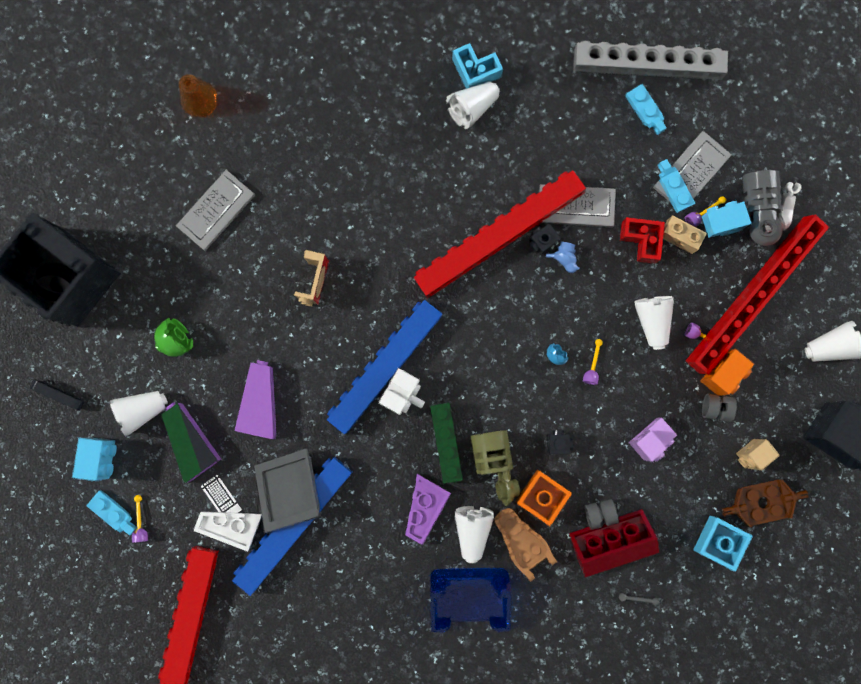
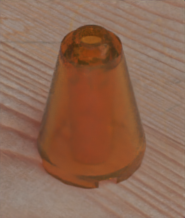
[179,74,218,117]

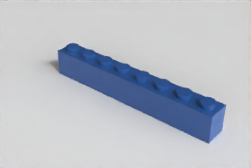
[327,300,442,435]
[232,457,352,596]

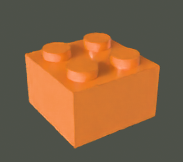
[700,349,754,396]
[515,470,572,526]

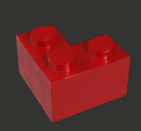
[620,217,665,264]

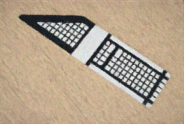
[201,475,260,537]

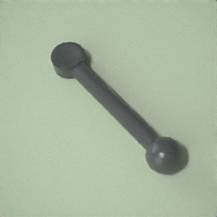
[618,593,660,606]

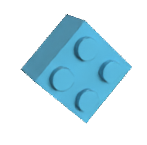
[72,437,117,481]
[693,515,752,572]

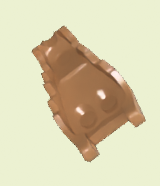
[495,508,557,582]

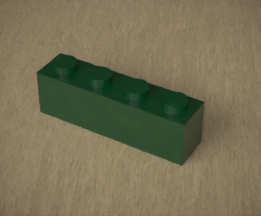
[430,403,463,484]

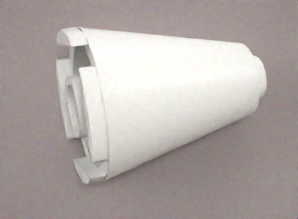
[446,81,500,129]
[635,296,674,349]
[805,321,861,362]
[110,391,168,436]
[455,506,494,563]

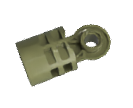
[471,430,520,506]

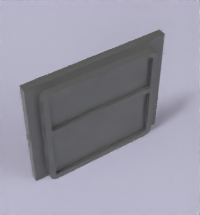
[254,449,320,533]

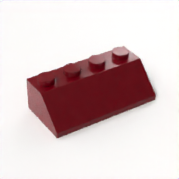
[569,509,659,577]

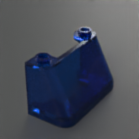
[430,568,511,633]

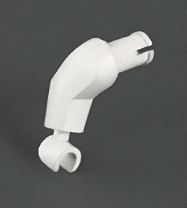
[761,182,801,234]

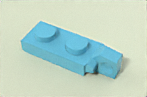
[625,84,666,135]
[657,159,695,213]
[87,490,137,535]

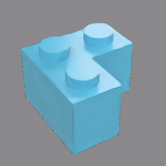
[452,43,503,89]
[702,201,751,238]

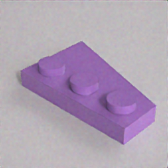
[405,474,451,545]

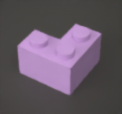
[628,417,677,462]

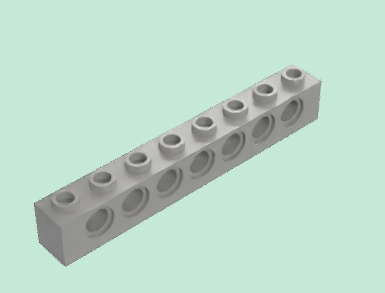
[574,41,728,80]

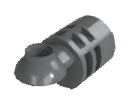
[742,170,783,246]

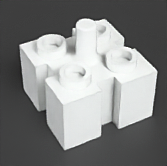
[379,368,425,415]

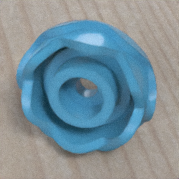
[547,343,568,365]

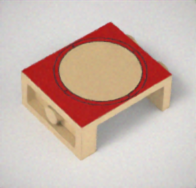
[294,250,329,306]

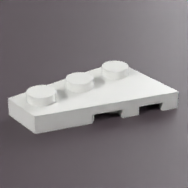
[193,512,262,551]

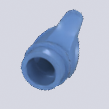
[546,242,580,273]

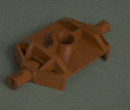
[722,479,808,528]

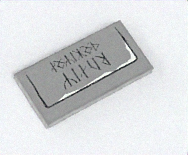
[653,131,731,212]
[176,170,255,251]
[539,184,616,227]

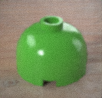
[154,318,193,357]

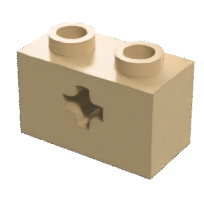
[663,215,707,254]
[736,439,779,470]

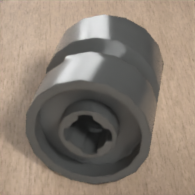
[702,394,737,422]
[584,499,618,530]

